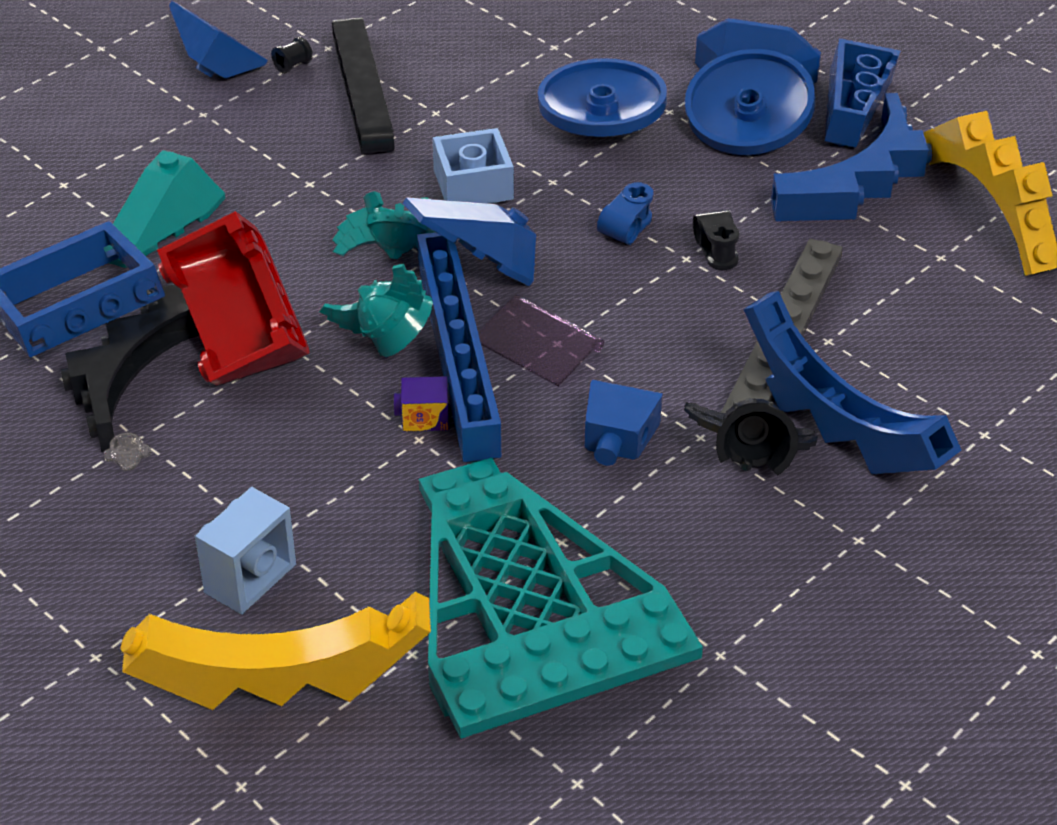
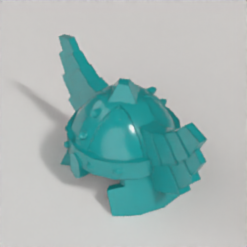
[332,191,435,260]
[319,263,433,357]

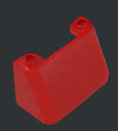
[157,211,310,385]

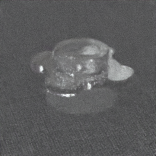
[104,432,151,471]

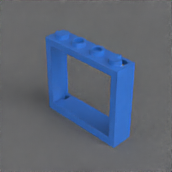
[0,221,165,358]

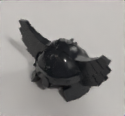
[684,398,818,476]

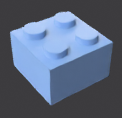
[433,128,514,204]
[195,487,296,615]

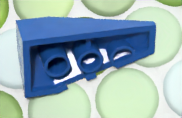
[169,1,268,78]
[403,197,536,286]

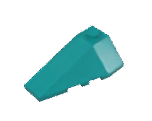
[104,150,226,268]

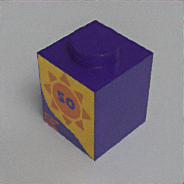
[394,377,449,432]

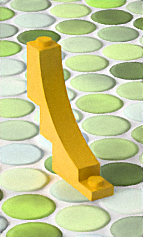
[121,592,431,710]

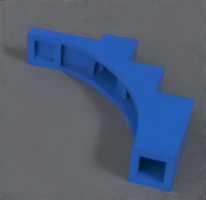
[771,93,932,221]
[743,291,962,474]

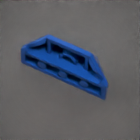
[695,18,821,83]

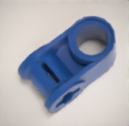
[597,183,653,245]

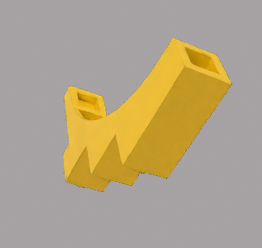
[923,111,1057,276]

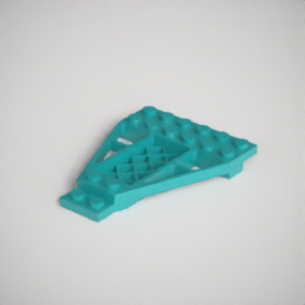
[419,457,703,739]

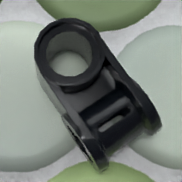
[692,209,739,270]

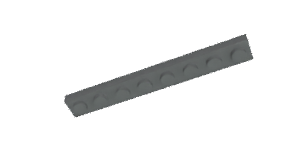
[721,238,843,413]

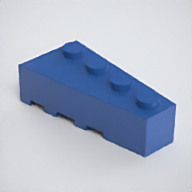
[825,38,901,147]

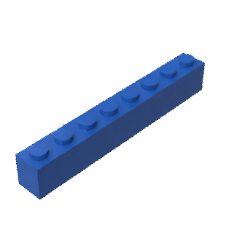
[417,232,502,462]

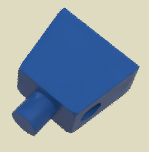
[585,380,663,466]

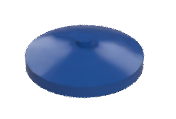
[685,49,815,155]
[538,59,667,137]

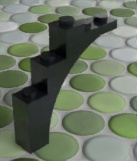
[61,284,199,452]

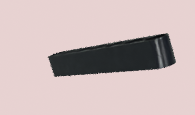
[332,17,395,154]

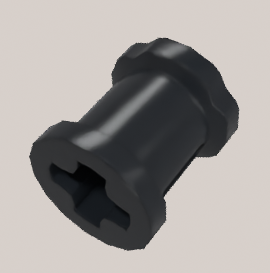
[271,36,313,74]

